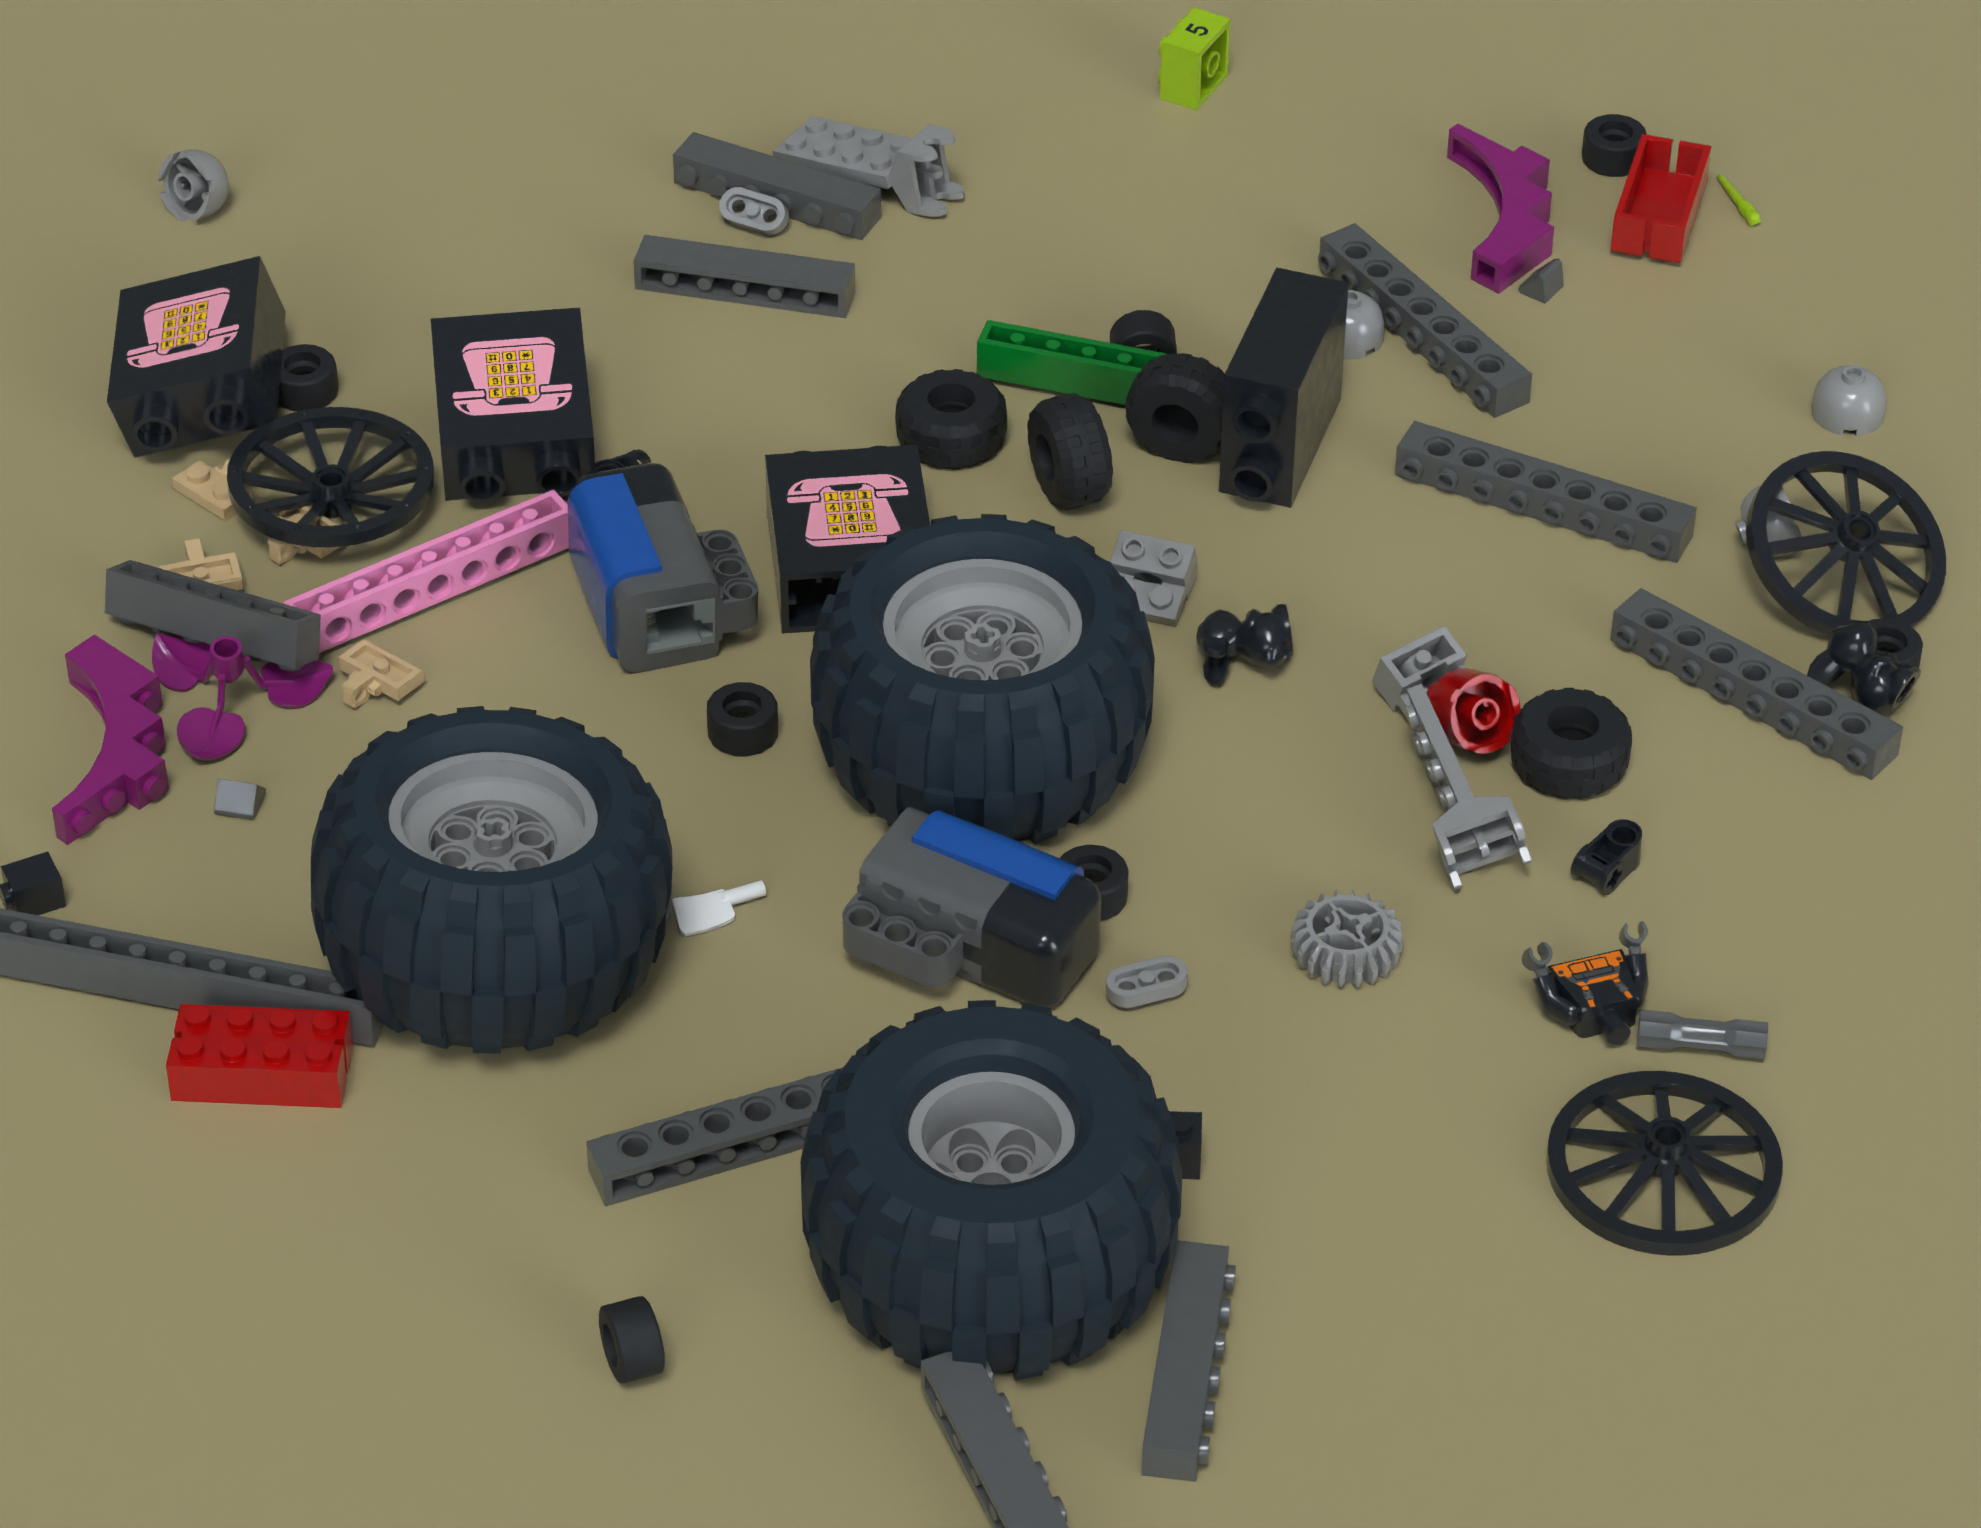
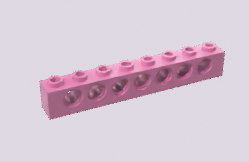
[282,489,569,653]

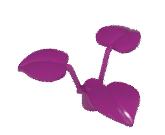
[152,633,333,760]

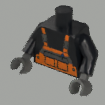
[1522,921,1649,1045]

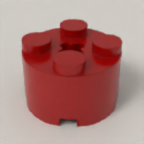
[1427,668,1521,754]

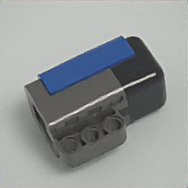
[568,463,758,672]
[842,807,1101,1008]

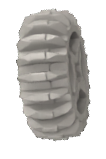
[1291,890,1403,989]

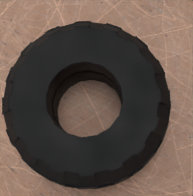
[1125,353,1225,463]
[895,369,1007,469]
[1027,393,1113,510]
[1511,688,1632,799]

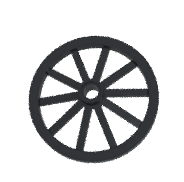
[227,407,434,548]
[1746,451,1946,636]
[1546,1071,1783,1256]

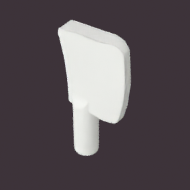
[672,880,766,937]

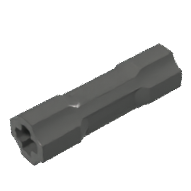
[1637,1009,1768,1059]

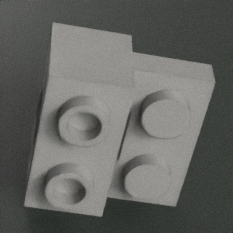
[1110,530,1198,627]
[1372,626,1467,731]

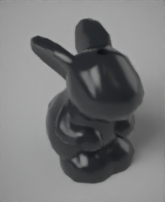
[1196,604,1293,686]
[1807,620,1921,714]

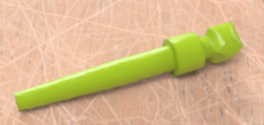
[1717,174,1761,226]

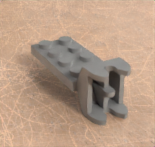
[772,116,965,217]
[1404,684,1532,890]

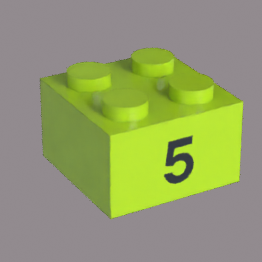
[1157,7,1231,111]

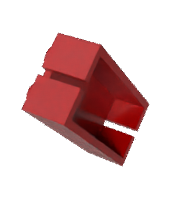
[1610,134,1712,263]
[166,1004,354,1108]

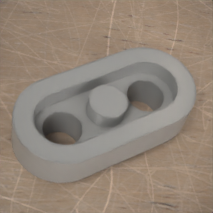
[719,187,789,235]
[1106,956,1188,1008]

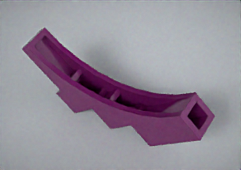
[1447,123,1554,294]
[52,634,169,845]

